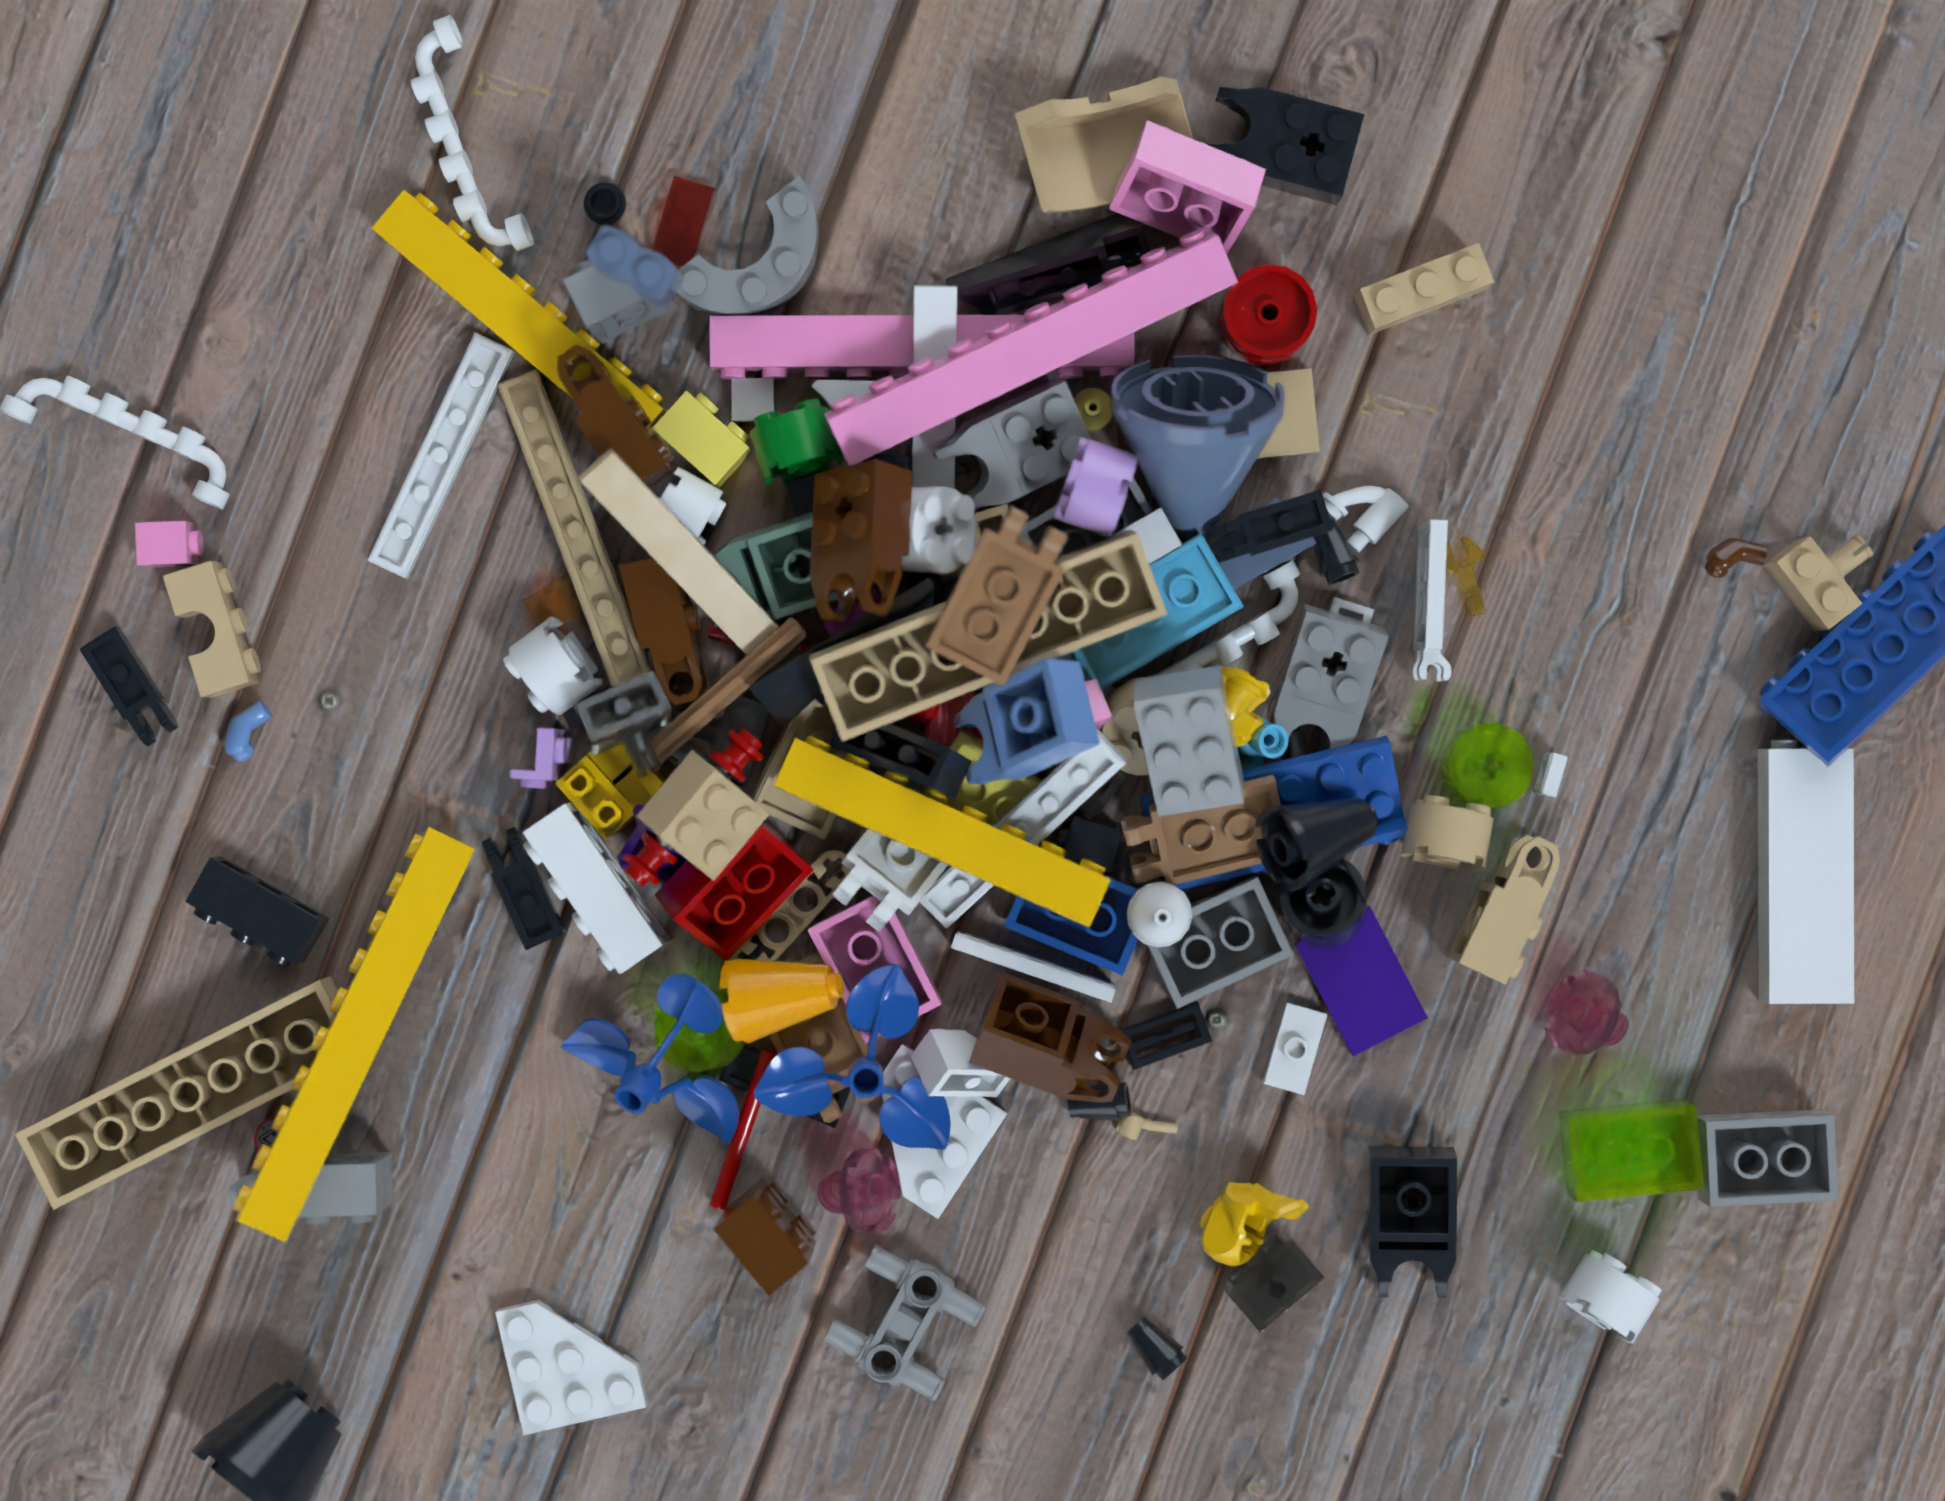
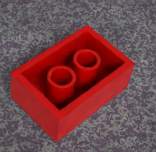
[655,821,814,961]

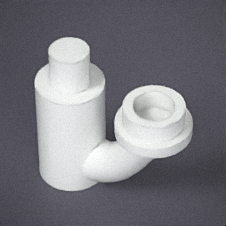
[1323,486,1409,553]

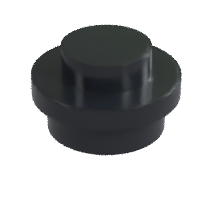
[584,182,626,225]

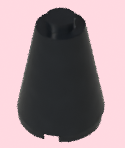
[1255,798,1378,891]

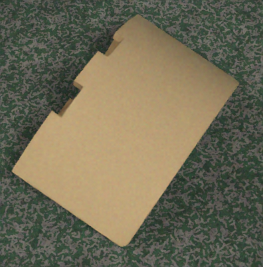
[1015,77,1193,213]

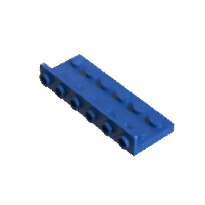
[1759,525,1945,767]
[1139,735,1407,893]

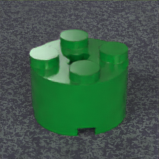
[749,399,845,486]

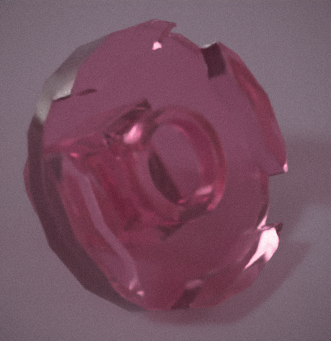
[1545,970,1629,1055]
[817,1148,901,1234]

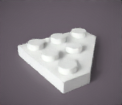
[882,1043,1007,1219]
[495,1300,648,1435]

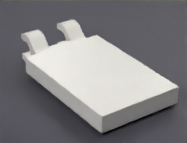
[1410,520,1452,682]
[832,782,947,932]

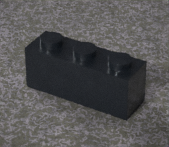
[829,723,972,800]
[185,856,330,966]

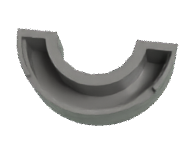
[675,176,820,316]

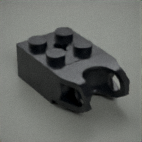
[1205,87,1364,206]
[1369,1146,1457,1298]

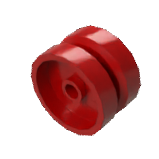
[1219,264,1318,366]

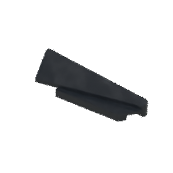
[946,213,1150,315]
[749,578,940,726]

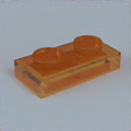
[522,572,584,629]

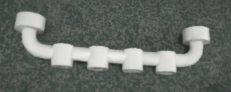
[411,15,534,251]
[0,375,230,510]
[1083,559,1300,697]

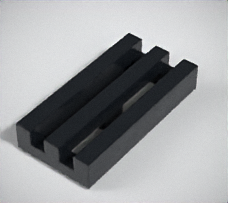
[1119,1001,1212,1070]

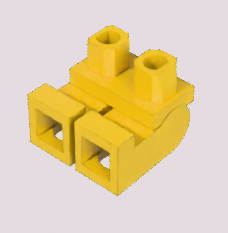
[555,727,666,840]

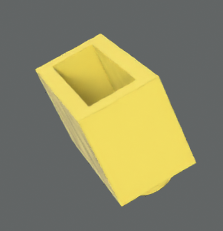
[653,390,752,489]

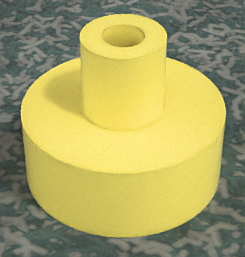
[1074,388,1113,432]

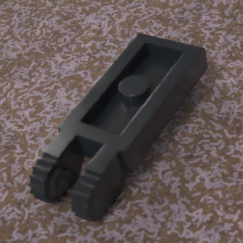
[1207,489,1333,563]
[79,626,178,747]
[482,827,566,950]

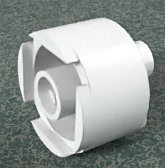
[660,467,727,545]
[902,487,976,573]
[503,616,603,715]
[1558,1250,1662,1344]

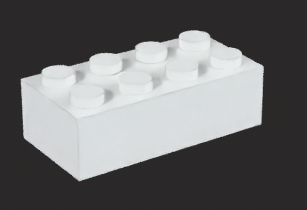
[522,803,671,974]

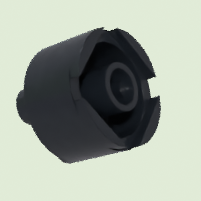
[1280,859,1367,947]

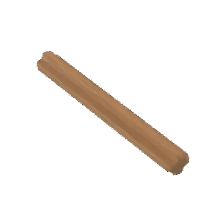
[636,618,807,771]

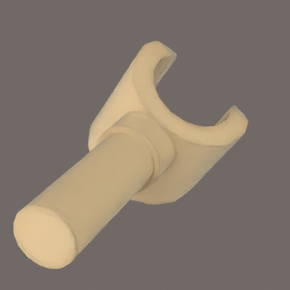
[1116,1112,1178,1140]

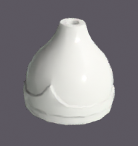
[1127,882,1192,947]

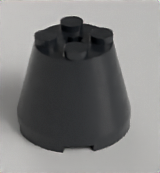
[191,1379,342,1501]

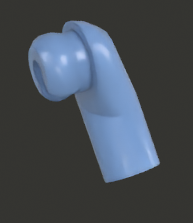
[223,700,272,762]

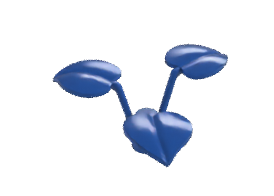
[754,964,951,1150]
[561,973,739,1145]

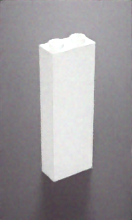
[1758,740,1854,1004]

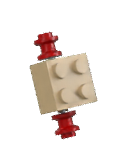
[623,728,769,887]

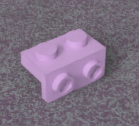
[509,728,573,788]

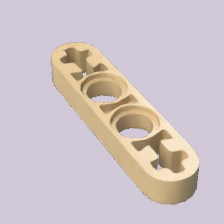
[730,849,851,961]

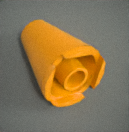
[720,959,844,1044]

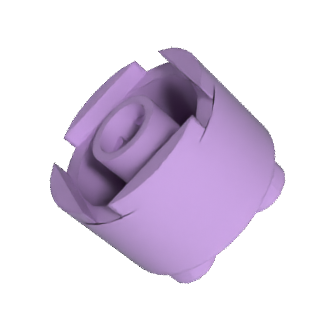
[1054,437,1139,537]

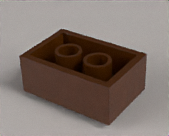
[713,1178,816,1297]

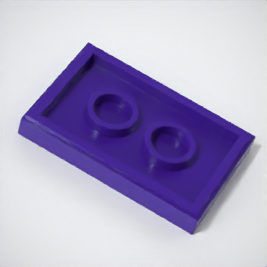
[1294,905,1428,1057]

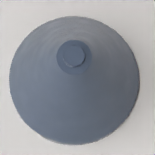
[1111,355,1285,542]

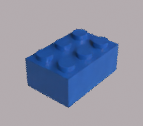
[1004,858,1138,976]

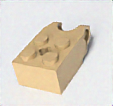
[1446,835,1560,985]

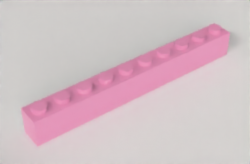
[824,229,1238,466]
[710,315,1134,379]

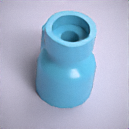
[1237,716,1288,770]

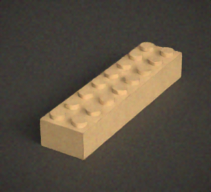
[809,530,1167,741]
[15,976,338,1210]

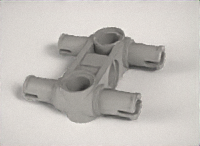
[823,1244,986,1401]

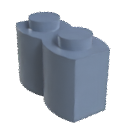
[586,226,683,307]

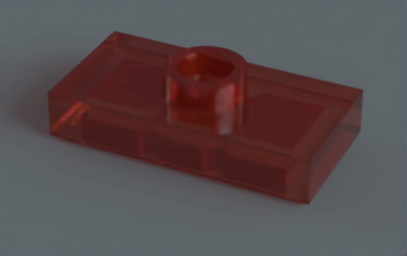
[652,176,716,268]

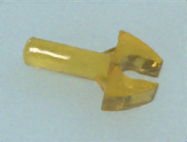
[1446,536,1486,616]

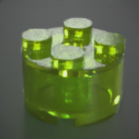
[1441,723,1534,808]
[654,987,745,1072]

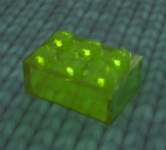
[1559,1098,1704,1202]

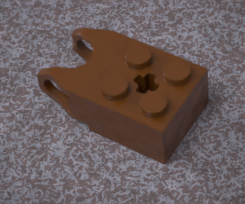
[558,345,675,488]
[810,459,913,623]
[619,557,707,706]
[969,972,1131,1103]

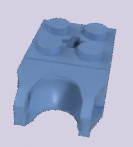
[953,658,1100,785]

